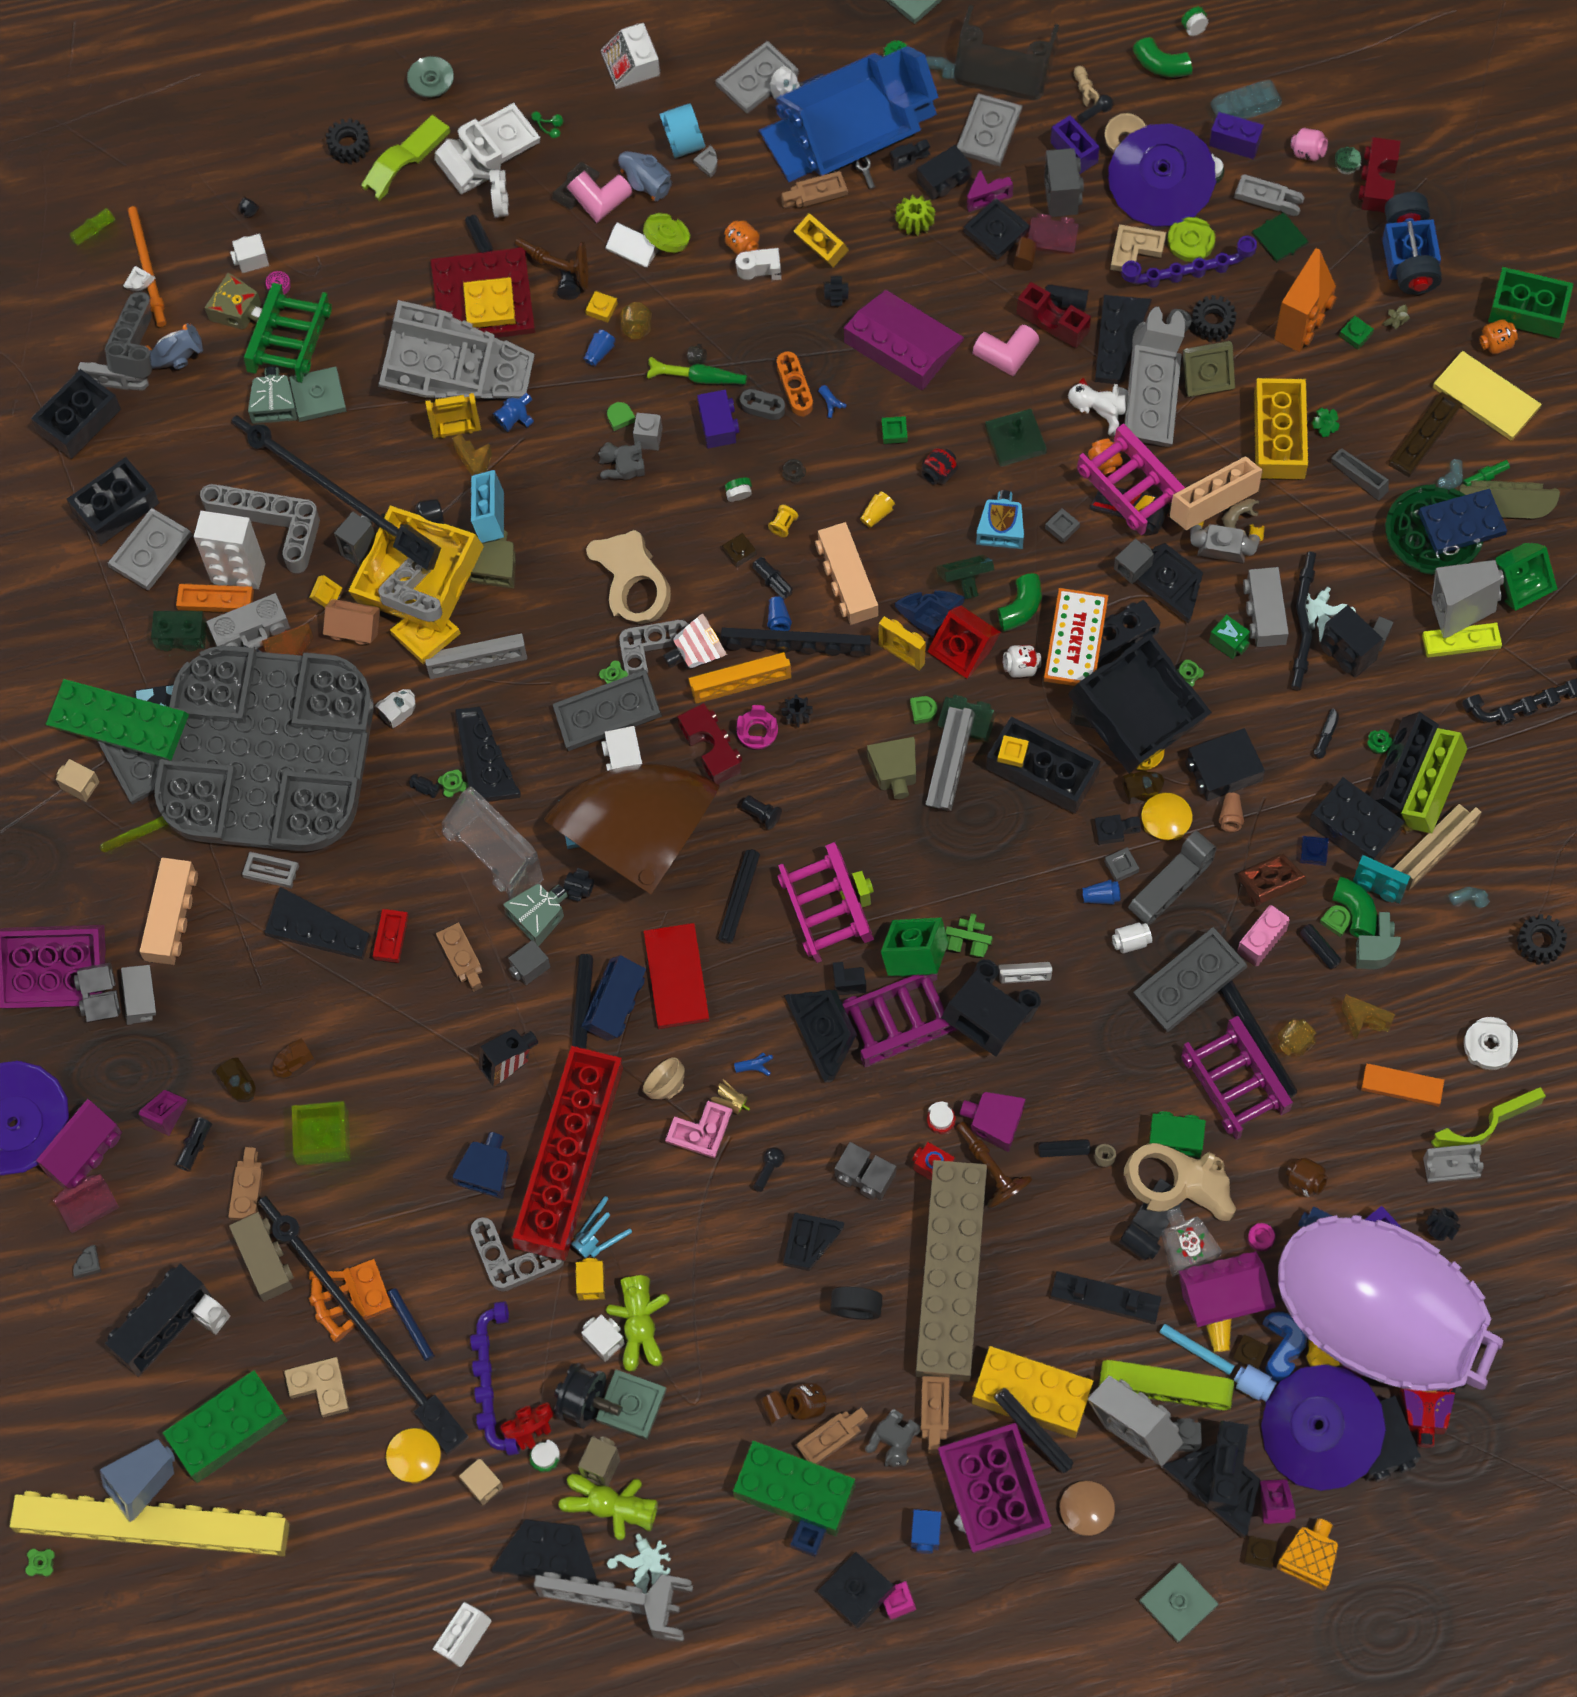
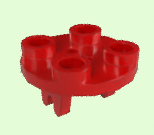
[500,1403,554,1450]

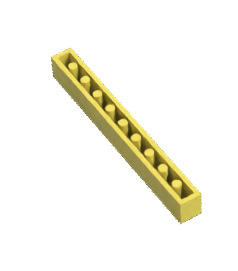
[10,1491,290,1556]

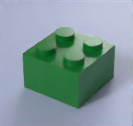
[881,917,949,976]

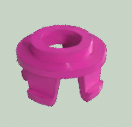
[737,705,778,749]

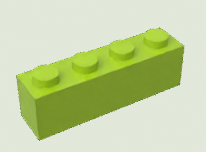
[1402,728,1468,834]

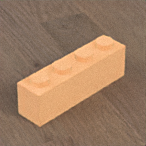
[1170,456,1262,530]
[815,522,878,625]
[140,858,198,965]

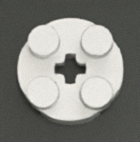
[490,170,509,218]
[1464,1017,1518,1070]

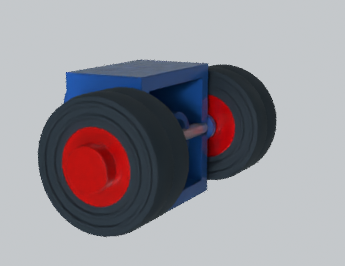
[1382,192,1442,294]

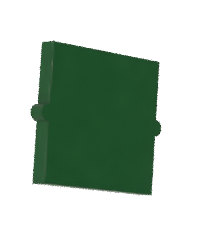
[1252,212,1309,263]

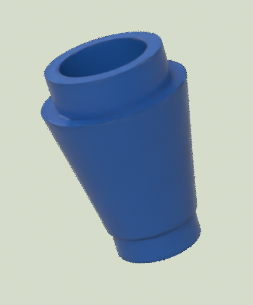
[583,329,615,367]
[767,596,792,631]
[1083,879,1121,905]

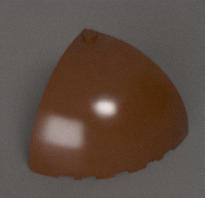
[544,764,720,894]

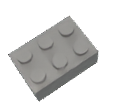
[1088,1376,1183,1467]

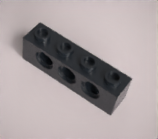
[1097,600,1161,668]
[1370,712,1439,813]

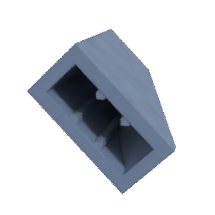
[100,1439,175,1522]

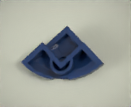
[895,590,964,638]

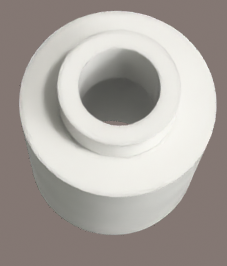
[1112,922,1152,954]

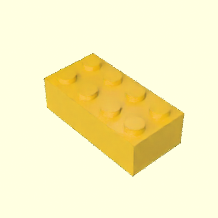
[1254,378,1308,479]
[972,1346,1093,1439]

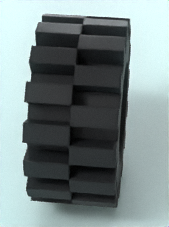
[326,118,370,164]
[1192,295,1236,342]
[1517,914,1567,965]

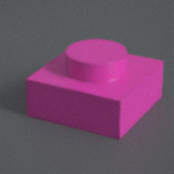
[884,1581,916,1620]

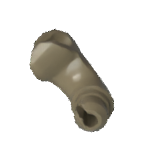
[1222,499,1259,528]

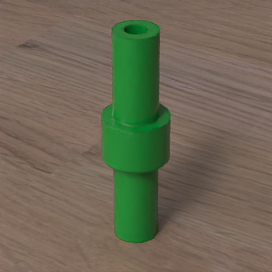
[1463,460,1510,486]

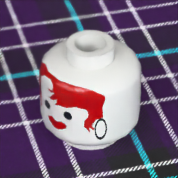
[1003,645,1041,678]

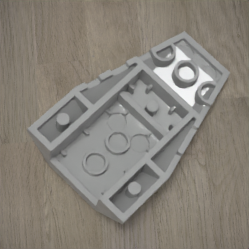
[379,300,534,398]

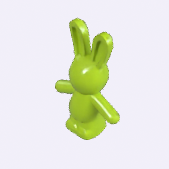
[606,1275,670,1372]
[559,1474,658,1540]

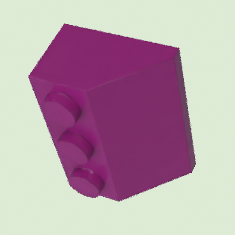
[36,1099,122,1193]
[1179,1252,1275,1327]

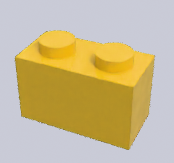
[794,213,849,268]

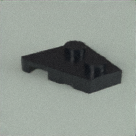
[783,1212,845,1271]

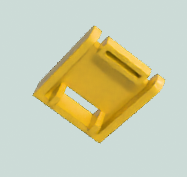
[426,393,481,438]

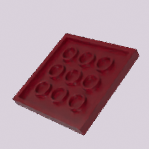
[431,247,535,338]

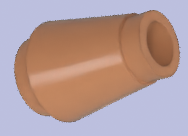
[1219,792,1244,832]

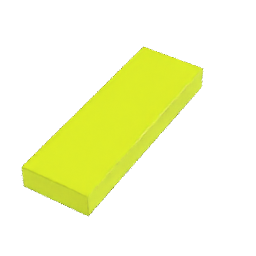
[1422,623,1502,658]

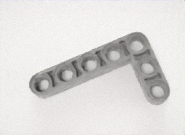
[200,484,320,573]

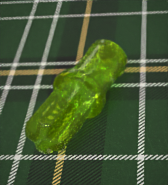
[70,208,115,245]

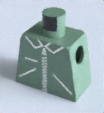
[248,366,298,424]
[503,884,568,946]

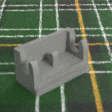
[121,965,156,1025]
[1423,1144,1483,1183]

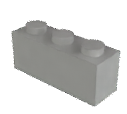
[1243,567,1288,647]

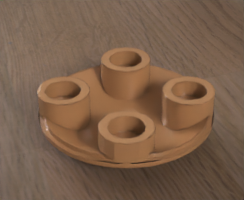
[1060,1481,1115,1536]

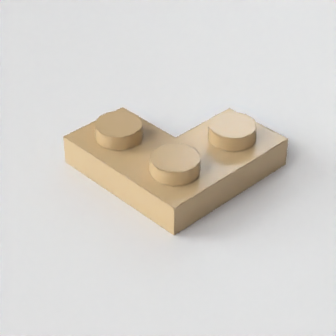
[1110,225,1166,272]
[284,1357,349,1417]

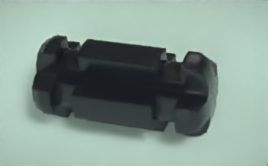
[409,774,440,798]

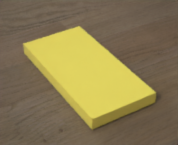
[1433,351,1541,441]

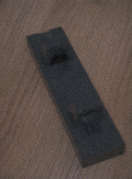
[1050,1271,1161,1325]

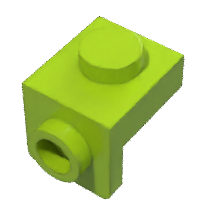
[840,871,874,907]

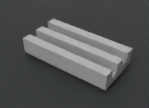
[242,852,299,889]

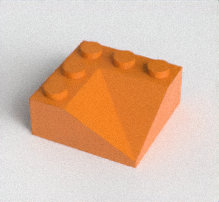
[1274,248,1337,352]

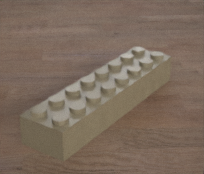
[916,1160,987,1382]

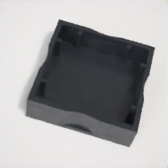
[1068,634,1212,774]

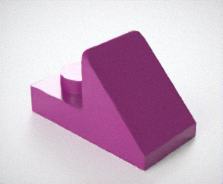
[967,170,1013,212]
[1260,1480,1295,1524]

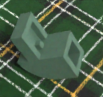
[1356,912,1401,969]

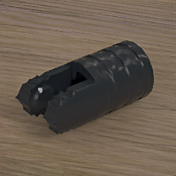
[1045,284,1089,311]

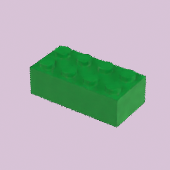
[163,1370,288,1483]
[733,1441,856,1537]

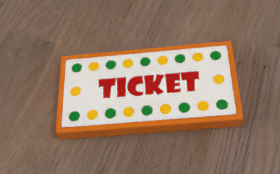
[1044,588,1108,686]

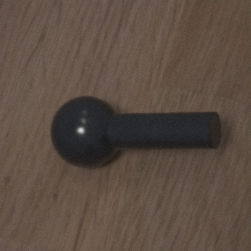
[1077,94,1114,123]
[753,1147,785,1192]

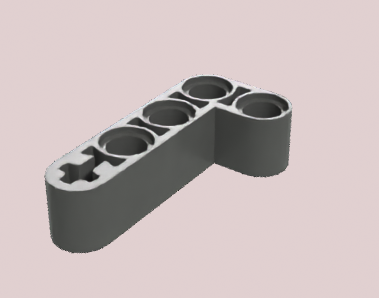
[105,292,152,378]
[1128,830,1217,925]

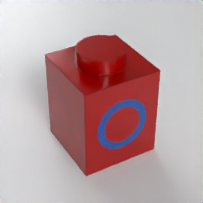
[912,1142,955,1181]

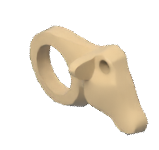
[586,530,670,624]
[1124,1143,1236,1221]

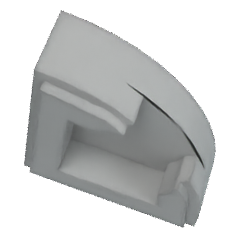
[694,145,717,178]

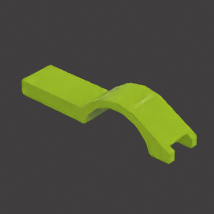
[361,115,450,201]
[1431,1087,1546,1148]

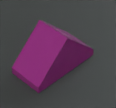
[139,1090,187,1136]

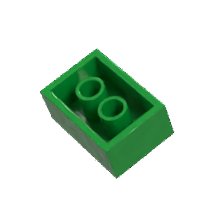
[1488,267,1574,338]

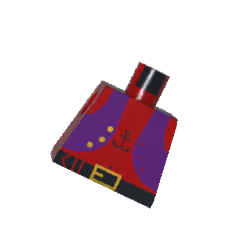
[1400,1387,1456,1448]

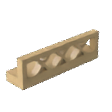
[1394,804,1481,890]

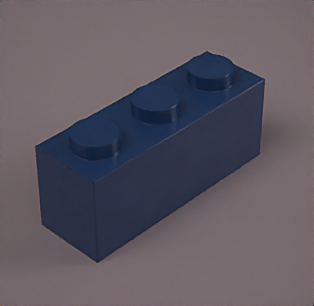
[581,955,646,1041]

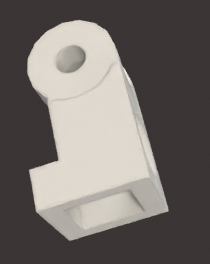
[736,248,781,280]
[191,1294,230,1335]

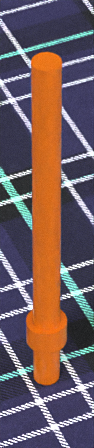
[128,206,166,327]

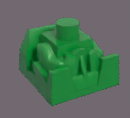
[1495,543,1557,611]

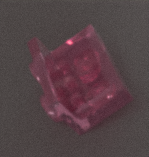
[1028,214,1079,253]
[53,1174,119,1233]

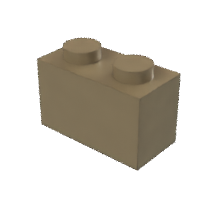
[578,1436,621,1486]

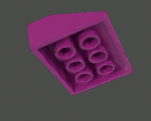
[844,290,964,391]
[0,925,106,1008]
[938,1423,1051,1553]

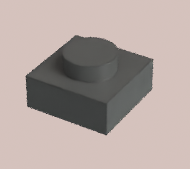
[1045,508,1080,543]
[1104,847,1139,882]

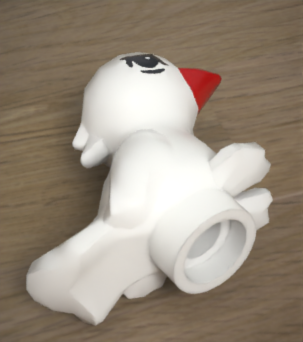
[1068,378,1126,436]

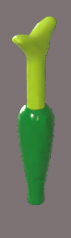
[647,357,747,385]

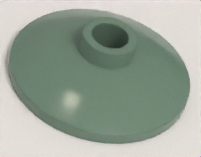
[407,57,454,97]

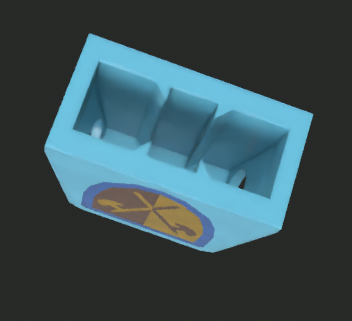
[976,490,1024,549]

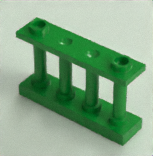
[244,283,332,383]

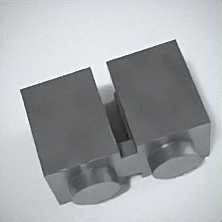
[74,962,121,1022]
[834,1142,896,1200]

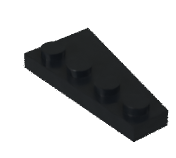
[1095,295,1152,384]
[455,707,521,804]
[264,887,371,960]

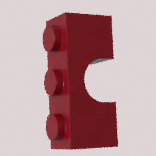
[1358,137,1401,213]
[1016,282,1091,349]
[678,703,743,784]

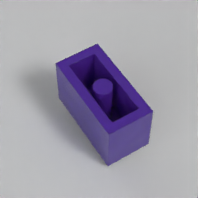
[1209,112,1264,159]
[1050,115,1099,174]
[697,390,739,448]

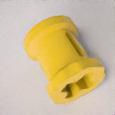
[768,505,799,538]

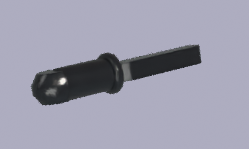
[1314,708,1339,759]

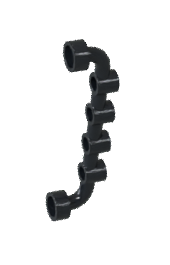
[1462,658,1577,725]

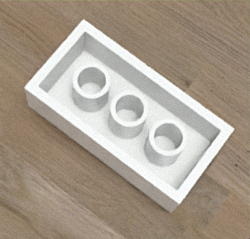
[194,511,265,589]

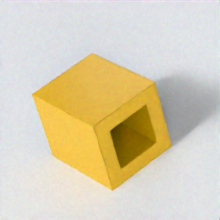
[576,1258,605,1301]

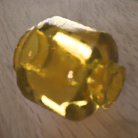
[620,302,652,339]
[1278,1018,1317,1057]

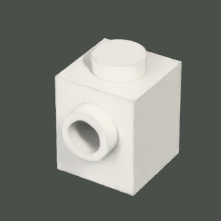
[231,234,269,273]
[581,1315,625,1362]

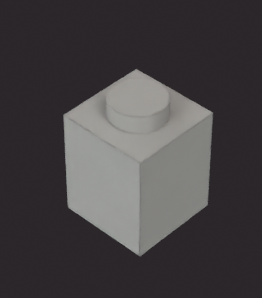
[633,413,662,451]

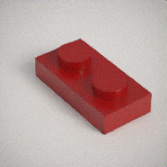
[373,909,409,963]

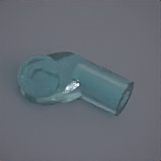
[926,56,956,78]
[1438,460,1463,490]
[1449,886,1489,908]

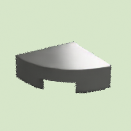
[73,1245,102,1279]

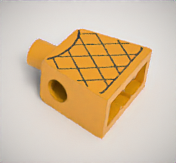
[1276,1519,1338,1591]

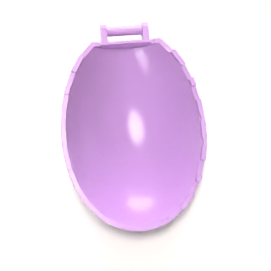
[1278,1215,1504,1391]

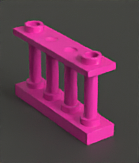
[1077,423,1185,535]
[777,842,874,963]

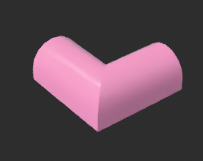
[567,171,633,223]
[973,325,1039,377]
[665,1101,733,1159]

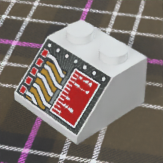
[601,23,660,89]

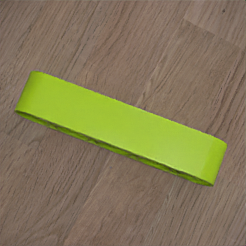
[1099,1360,1234,1410]

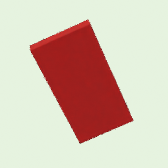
[644,923,710,1029]

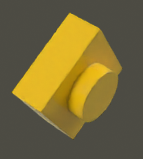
[586,291,618,323]
[310,575,342,608]
[997,735,1029,768]

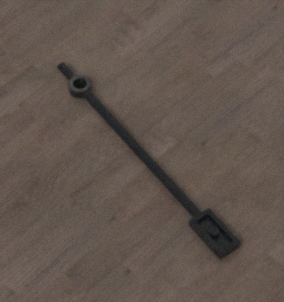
[232,415,441,570]
[258,1196,469,1455]

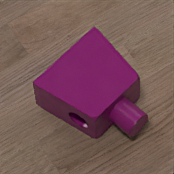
[960,1092,1025,1152]

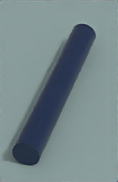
[387,1288,435,1361]

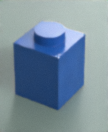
[911,1510,941,1554]

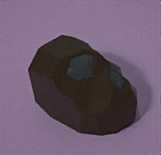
[1122,771,1164,804]
[216,1057,256,1102]

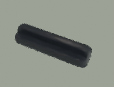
[465,214,493,253]
[1300,924,1341,969]
[1038,1139,1090,1157]

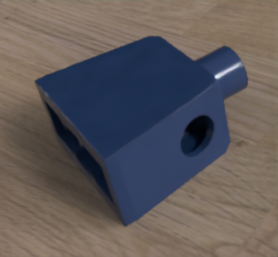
[452,1132,510,1199]

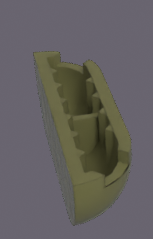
[1460,481,1560,519]

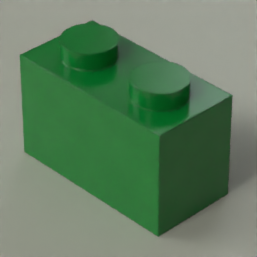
[1149,1111,1206,1158]

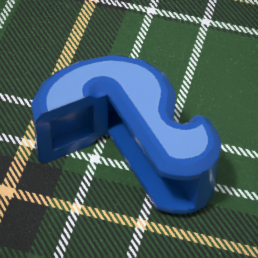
[1263,1312,1308,1382]

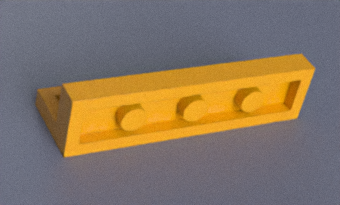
[689,652,791,704]

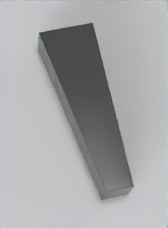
[1331,448,1389,501]

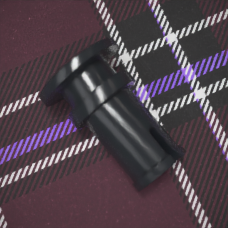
[557,269,580,300]
[741,795,782,830]

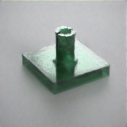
[985,408,1047,467]
[936,554,995,599]

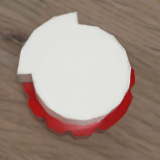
[927,1102,956,1134]

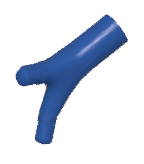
[819,385,846,418]
[734,1053,773,1076]

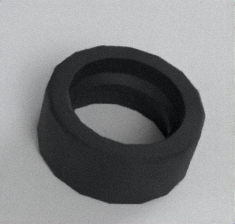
[830,1287,883,1320]

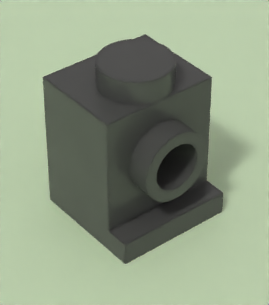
[1173,1418,1201,1452]

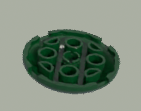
[1385,484,1483,575]

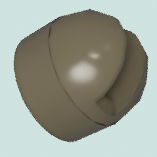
[1094,1144,1116,1168]

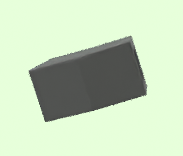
[1373,616,1393,651]

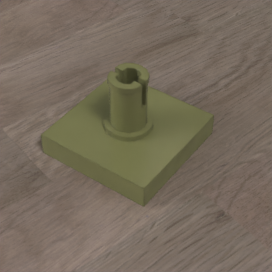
[1183,341,1235,397]

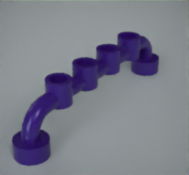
[1121,236,1257,288]
[470,1301,520,1456]

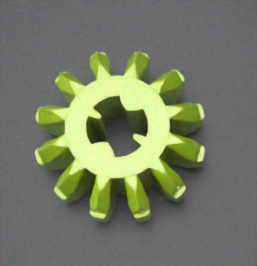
[895,194,935,236]

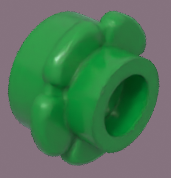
[1367,730,1392,754]

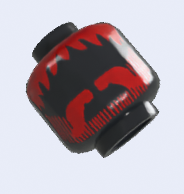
[921,449,958,485]

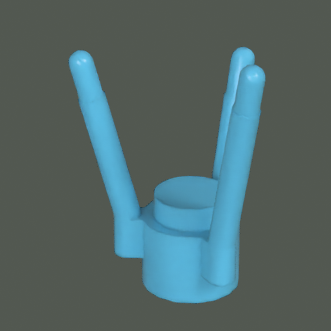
[571,1196,632,1259]

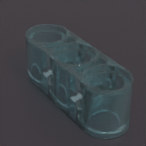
[1210,80,1282,119]

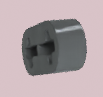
[740,389,785,420]

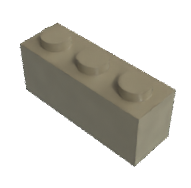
[229,1212,294,1302]

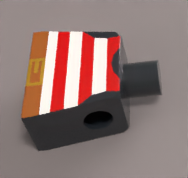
[663,614,727,670]
[479,1029,538,1087]

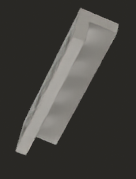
[425,633,527,679]
[926,707,975,811]

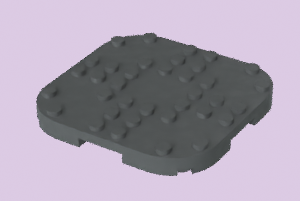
[155,646,374,851]

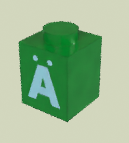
[1209,614,1250,660]

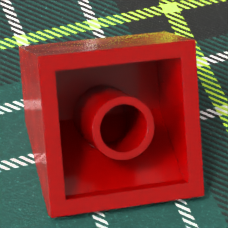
[927,605,1001,679]

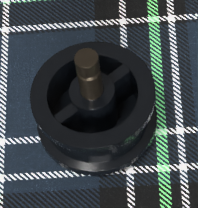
[554,1363,622,1429]

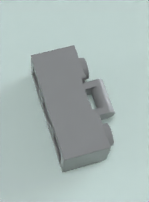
[206,593,290,648]

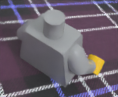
[1190,521,1265,563]

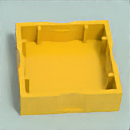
[348,506,484,632]

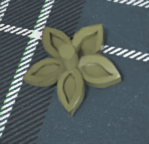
[1383,305,1410,329]

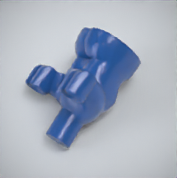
[493,393,534,432]

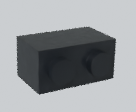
[917,145,972,200]

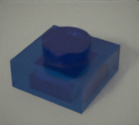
[1300,836,1329,866]

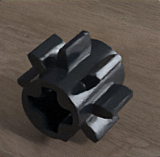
[824,276,848,306]
[782,694,813,727]
[564,868,594,902]
[1426,1208,1461,1241]

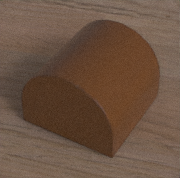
[1013,237,1037,271]
[760,1390,793,1426]

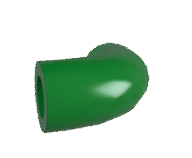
[1133,37,1192,78]
[997,573,1042,632]
[1332,876,1378,938]

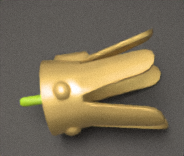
[711,1079,750,1115]

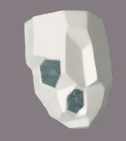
[770,66,800,99]
[374,689,415,728]

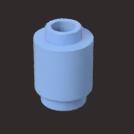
[1234,1365,1276,1402]

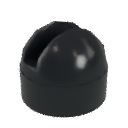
[239,197,259,217]

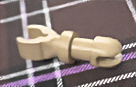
[1074,66,1099,106]

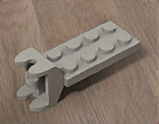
[1125,307,1185,447]
[534,1572,693,1641]

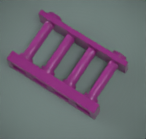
[843,973,957,1068]
[1181,1016,1293,1140]

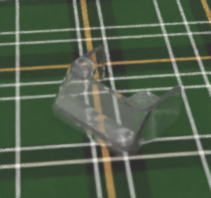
[441,786,543,900]

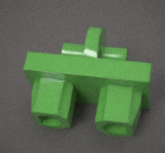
[946,913,993,958]

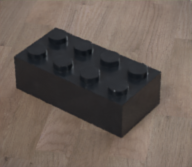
[986,716,1101,814]
[105,1263,213,1377]

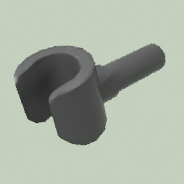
[855,157,875,189]

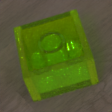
[292,1101,350,1165]

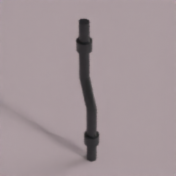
[1291,551,1316,691]

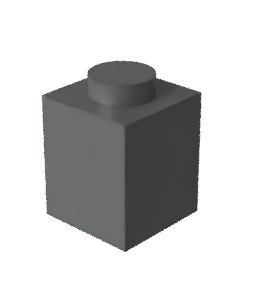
[1114,539,1154,584]
[508,940,550,985]

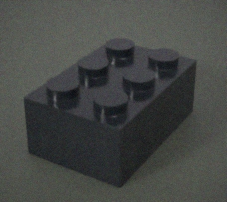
[31,369,121,459]
[67,457,159,545]
[1309,777,1405,862]

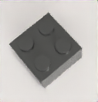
[1044,148,1084,217]

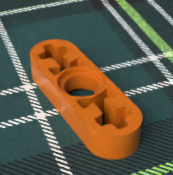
[777,352,813,416]

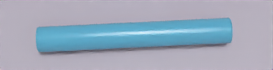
[1159,1324,1235,1375]

